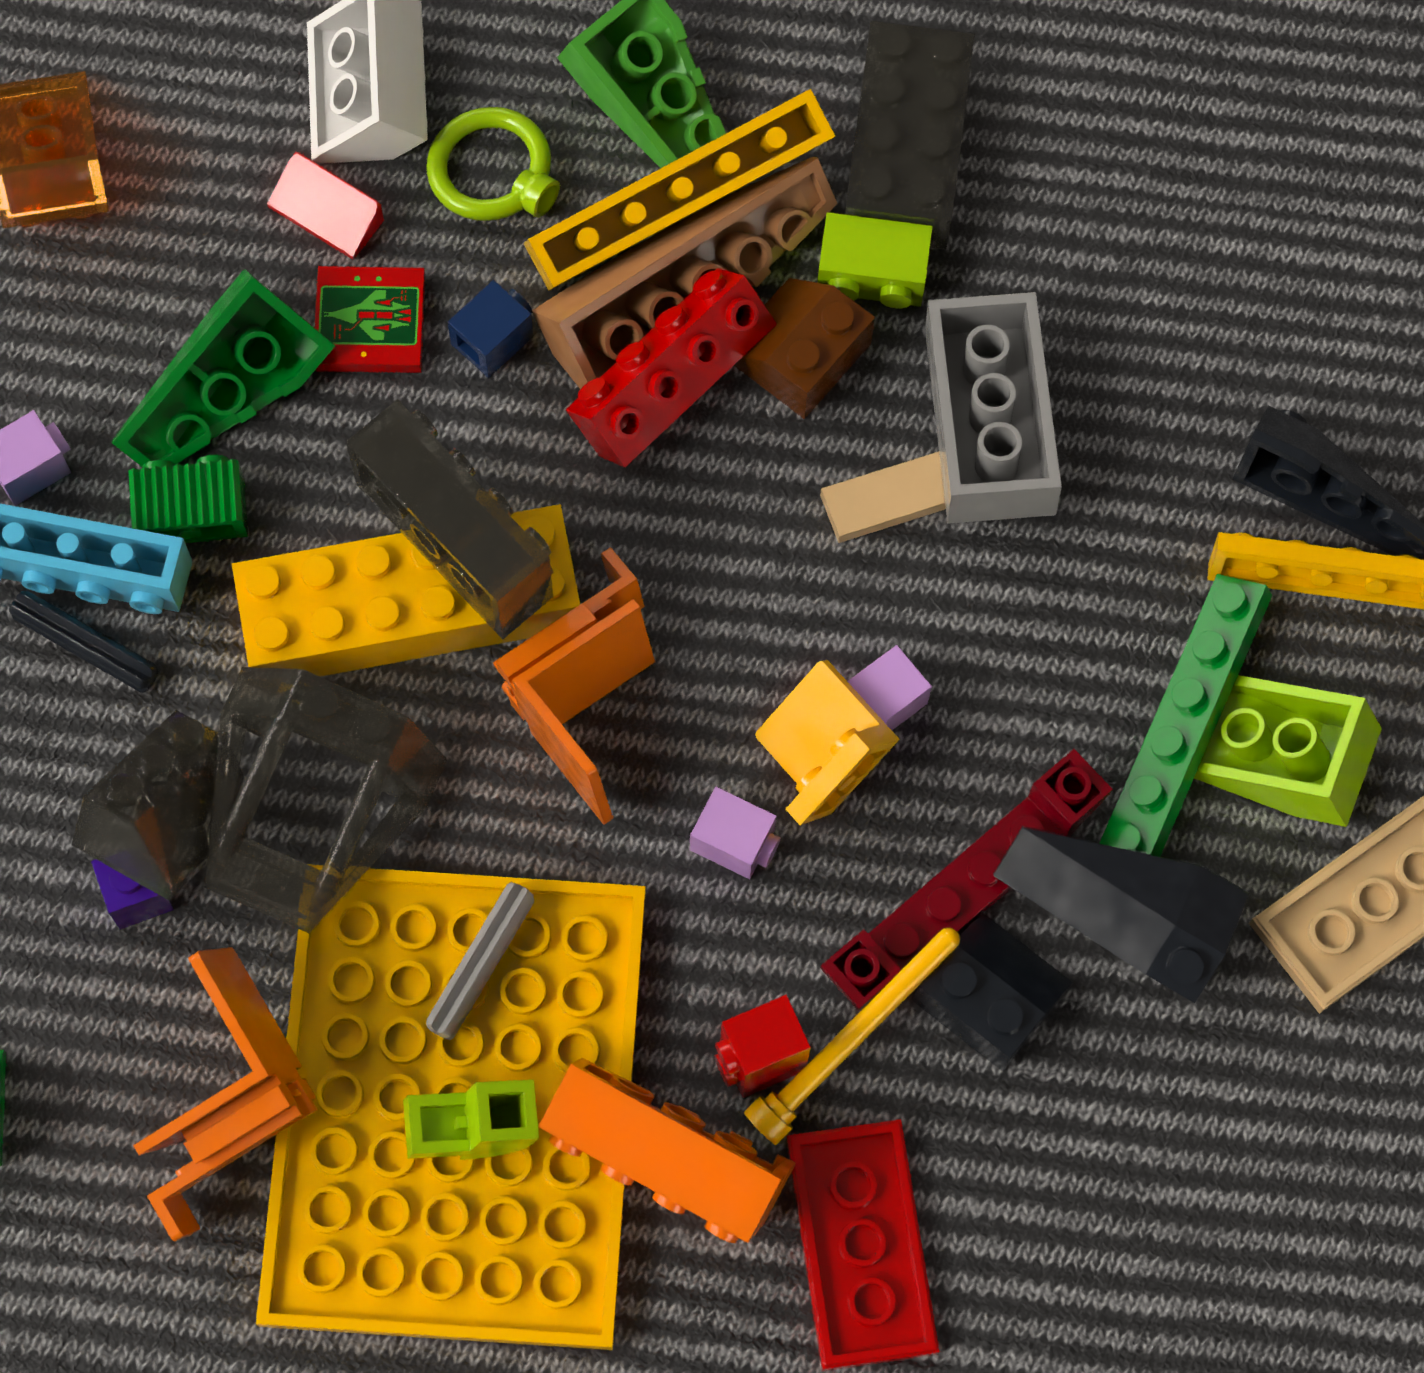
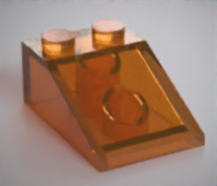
[0,71,109,228]

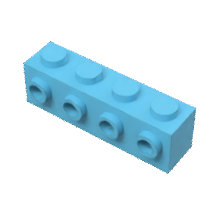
[0,504,193,614]

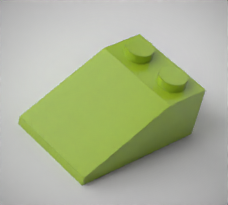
[1194,675,1382,827]

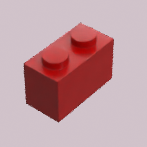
[714,994,811,1098]

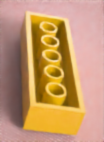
[232,504,580,688]

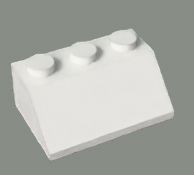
[307,0,428,164]

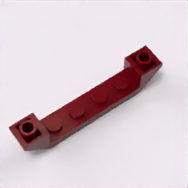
[820,749,1113,1011]

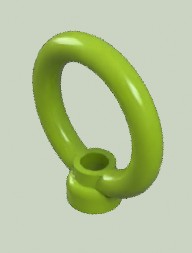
[427,107,560,221]

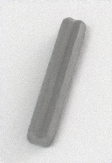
[426,882,534,1040]

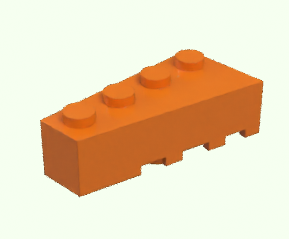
[538,1058,796,1243]

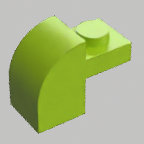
[403,1080,539,1160]

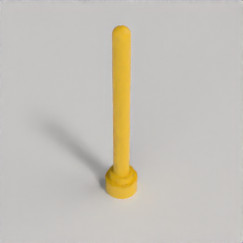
[744,928,960,1145]

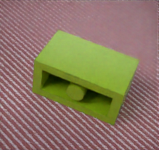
[817,212,932,308]

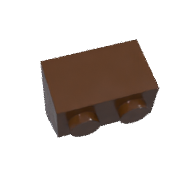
[734,278,875,419]

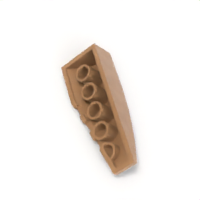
[532,157,838,389]

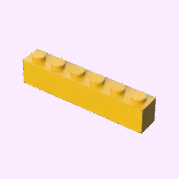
[523,89,836,291]

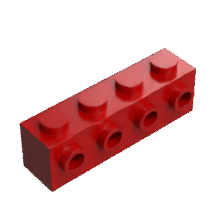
[565,268,777,467]

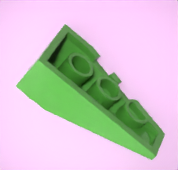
[557,0,726,209]

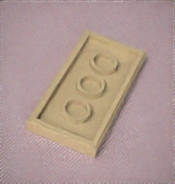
[1249,796,1424,1014]

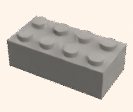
[925,292,1062,524]

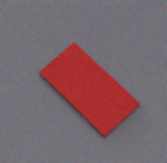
[786,1119,940,1371]

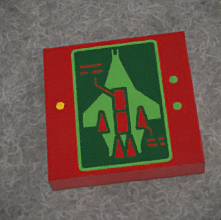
[315,266,426,373]

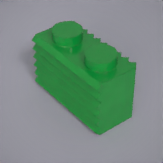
[128,455,248,543]

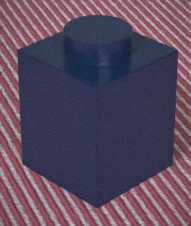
[447,280,534,378]

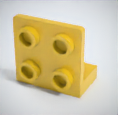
[755,660,900,825]

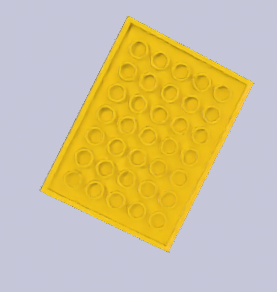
[256,864,646,1350]

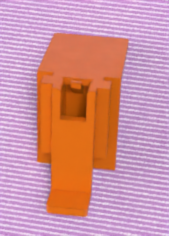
[493,547,655,825]
[133,947,317,1242]

